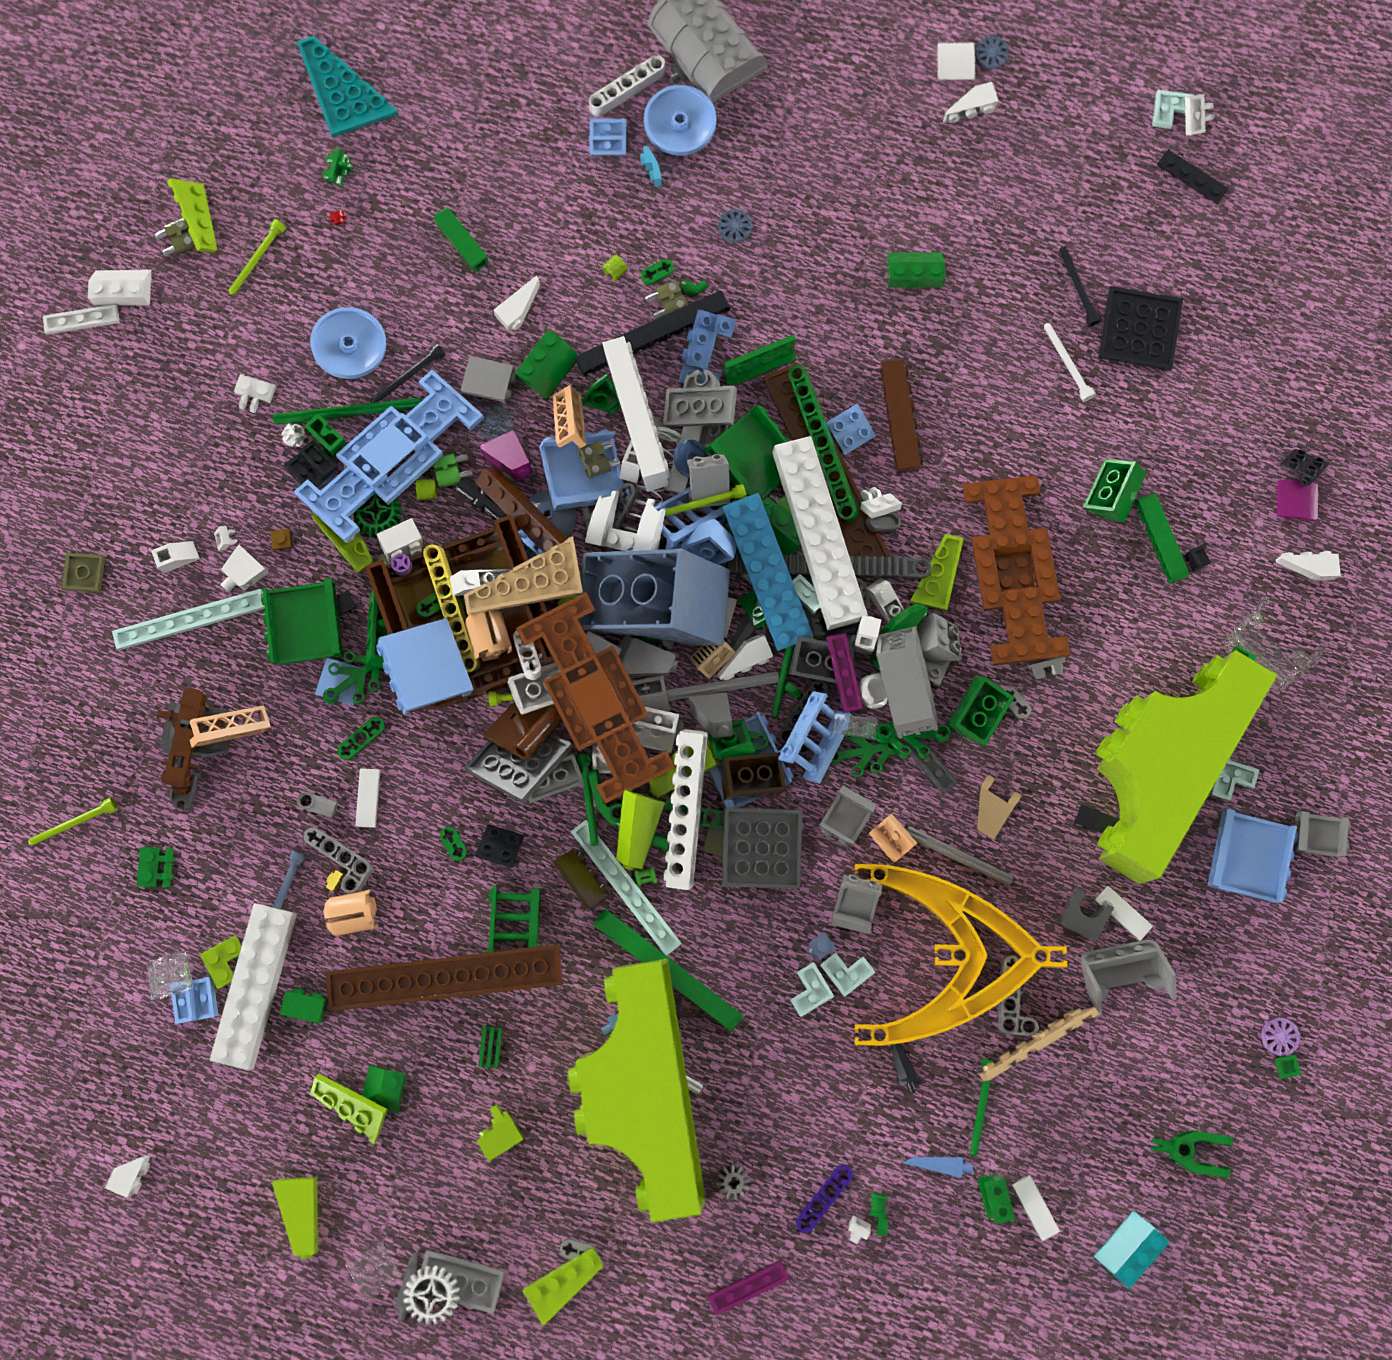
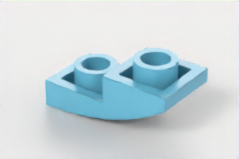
[640,146,662,187]

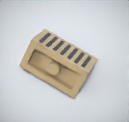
[689,641,736,679]

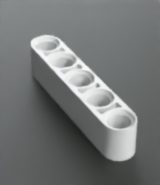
[589,56,665,116]

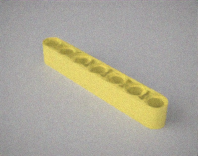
[423,544,480,672]

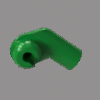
[680,280,708,296]

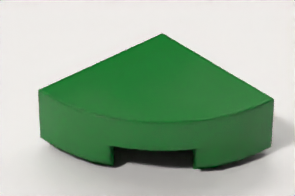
[784,682,804,700]

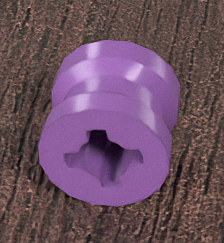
[391,554,412,576]

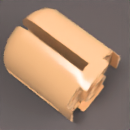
[465,610,512,662]
[324,890,378,936]

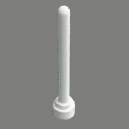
[1044,323,1096,402]

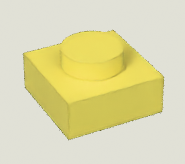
[326,870,345,892]

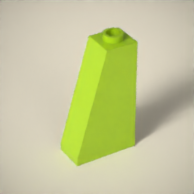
[649,730,722,798]
[616,790,665,870]
[273,1177,318,1259]

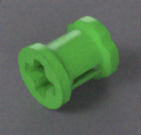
[634,866,657,887]

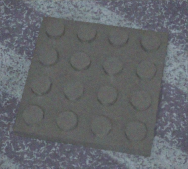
[464,733,573,804]
[722,808,802,889]

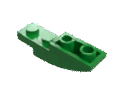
[868,603,928,669]

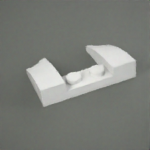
[585,491,666,551]

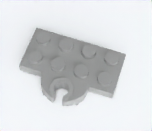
[663,370,737,427]

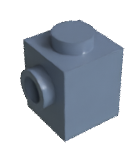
[807,932,836,960]

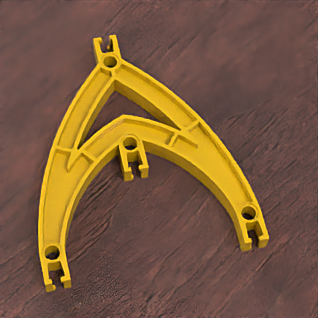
[855,864,1067,1046]

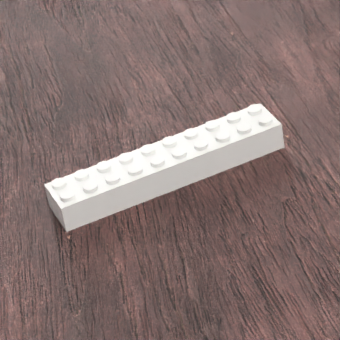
[772,436,868,630]

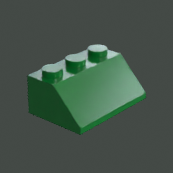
[887,252,946,288]
[515,329,578,400]
[1083,459,1146,522]
[762,496,801,555]
[946,676,1014,746]

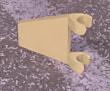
[977,775,1021,840]

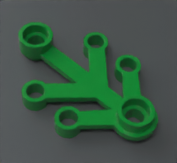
[323,651,383,705]
[874,721,951,759]
[830,724,900,778]

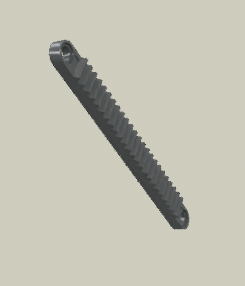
[719,553,932,579]

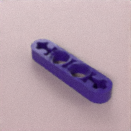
[796,1165,852,1233]

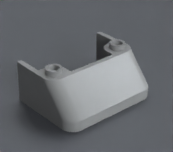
[1081,940,1176,1016]

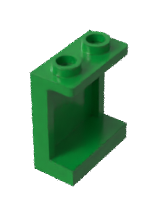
[977,1173,1015,1224]

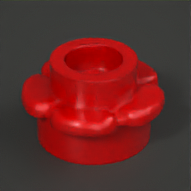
[329,210,347,225]

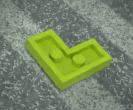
[200,935,242,990]

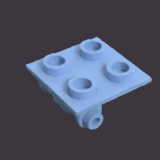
[826,404,876,455]
[518,530,544,560]

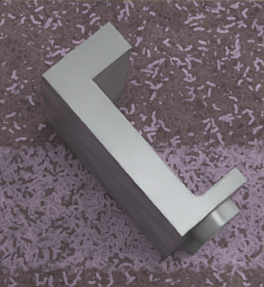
[460,356,517,406]
[687,454,730,509]
[819,786,877,848]
[1293,811,1351,858]
[831,875,882,934]

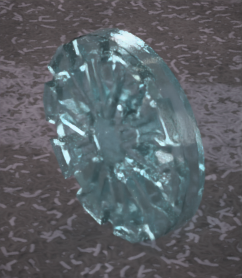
[477,406,512,440]

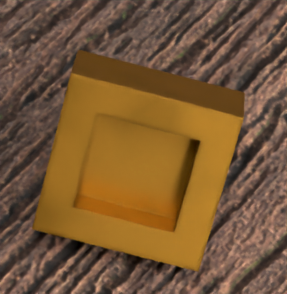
[270,529,292,551]

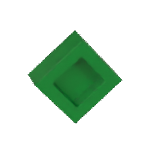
[1274,1054,1301,1079]

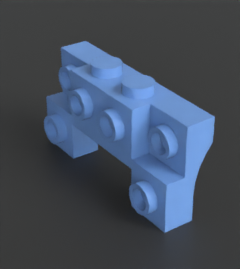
[678,310,736,384]

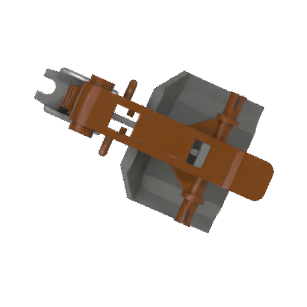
[156,688,235,810]

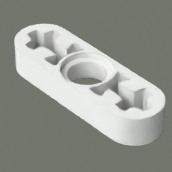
[513,631,542,680]

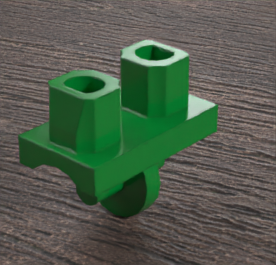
[322,148,354,187]

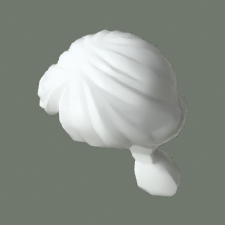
[858,672,887,709]

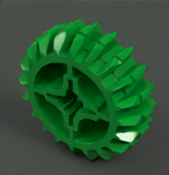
[353,493,403,537]

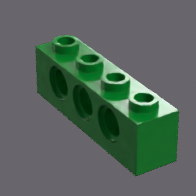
[366,590,389,668]

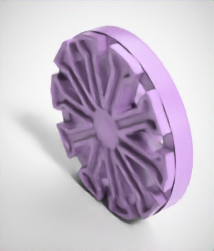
[1261,1018,1300,1056]

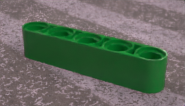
[1135,493,1189,584]

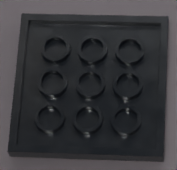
[1098,286,1183,371]

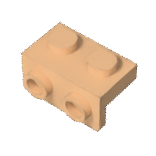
[869,813,917,863]

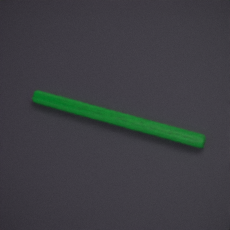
[273,398,421,425]

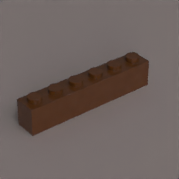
[880,360,923,474]
[475,467,567,553]

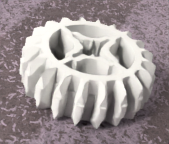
[404,1266,460,1325]

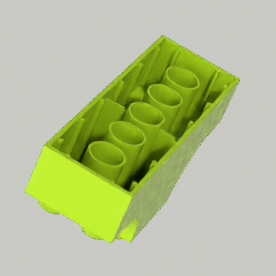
[1095,650,1277,884]
[568,958,706,1222]

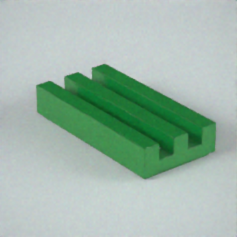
[478,1026,503,1069]

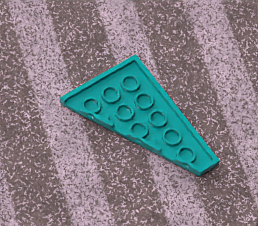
[297,36,399,138]

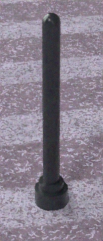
[1059,246,1102,327]
[370,343,446,403]

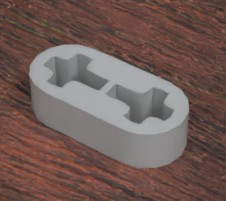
[1003,687,1031,719]
[560,1239,598,1260]

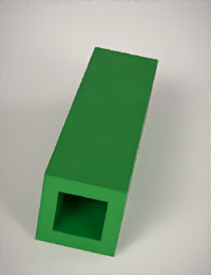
[433,207,489,273]

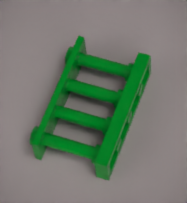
[485,886,541,953]

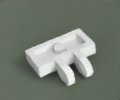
[1185,94,1214,135]
[234,374,276,413]
[860,487,902,519]

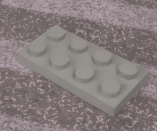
[416,1250,505,1314]

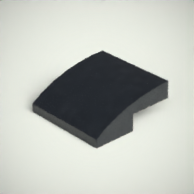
[284,440,338,488]

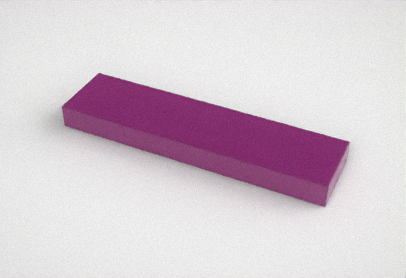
[826,633,863,713]
[707,1260,790,1316]

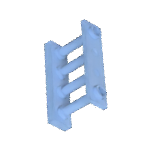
[641,487,726,549]
[778,691,854,784]

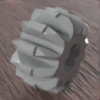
[717,1164,751,1200]

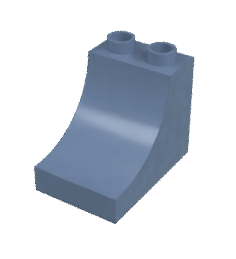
[578,549,730,646]

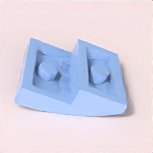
[590,119,626,155]
[315,658,360,706]
[170,977,219,1024]

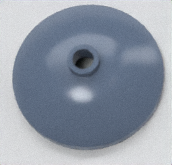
[529,490,577,538]

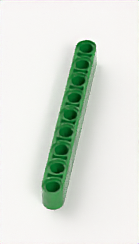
[789,365,859,522]
[593,908,743,1032]

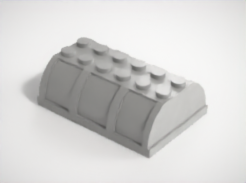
[647,0,768,103]

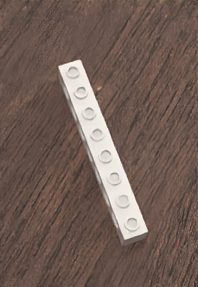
[664,729,708,890]

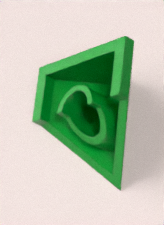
[582,374,621,415]

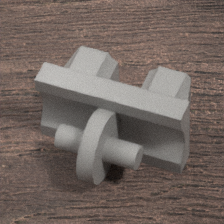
[1026,657,1066,679]

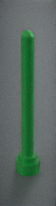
[771,645,794,719]
[576,754,598,846]
[970,1058,998,1156]

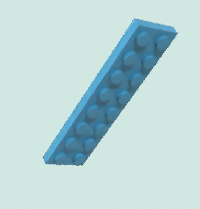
[722,493,814,651]

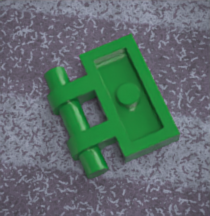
[136,847,175,888]

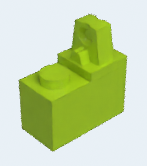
[476,1104,525,1161]

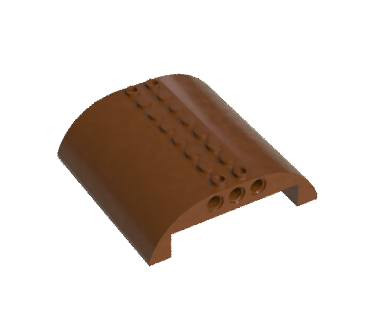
[365,514,555,711]

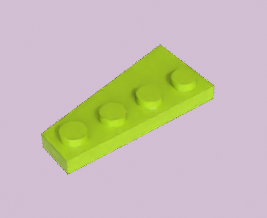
[167,178,217,253]
[312,514,373,575]
[909,534,964,611]
[310,1074,387,1145]
[523,1247,604,1326]

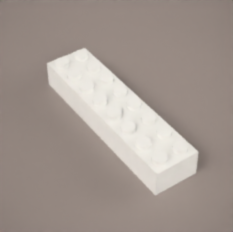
[602,336,671,492]
[209,903,298,1070]

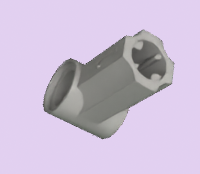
[297,792,338,818]

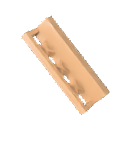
[553,385,586,448]
[189,705,271,748]

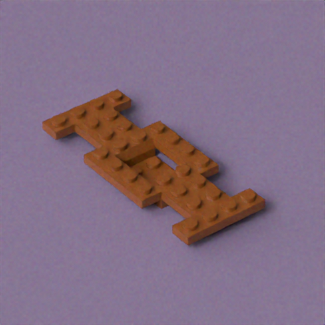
[962,475,1071,666]
[516,593,675,804]

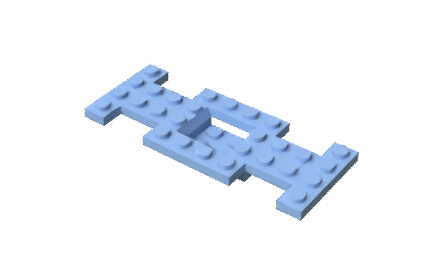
[294,370,484,542]

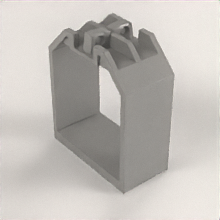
[877,626,938,739]

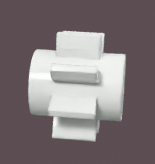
[281,424,306,447]

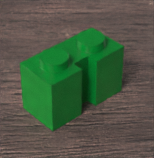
[305,414,347,458]
[280,988,328,1023]

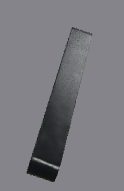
[575,291,731,377]

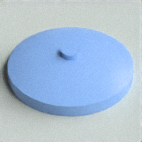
[644,85,716,156]
[310,307,386,379]

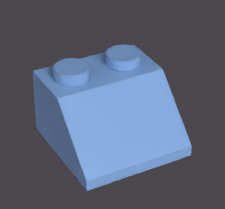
[681,519,737,565]

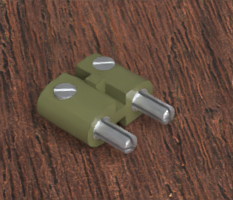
[155,217,195,256]
[645,280,688,319]
[577,441,620,479]

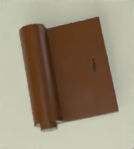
[483,701,563,760]

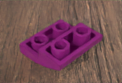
[1277,480,1318,522]

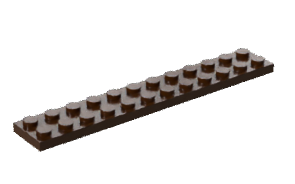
[763,363,890,557]
[326,944,563,1012]

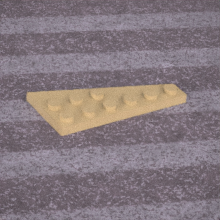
[464,536,583,615]
[979,1007,1099,1081]

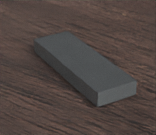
[910,738,959,795]

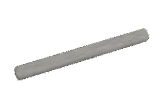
[666,671,779,701]
[906,827,1013,886]

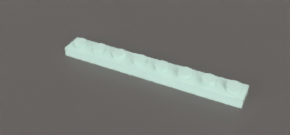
[112,589,265,650]
[571,820,682,956]

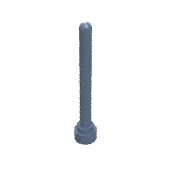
[273,850,307,909]

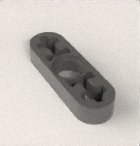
[613,483,638,529]

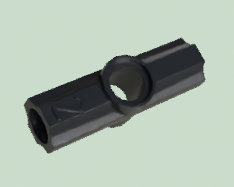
[456,477,508,520]

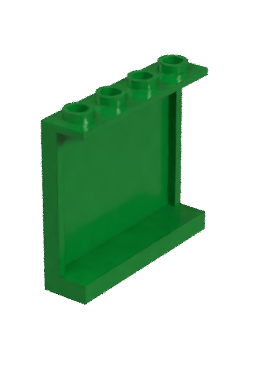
[705,404,789,502]
[261,578,344,666]

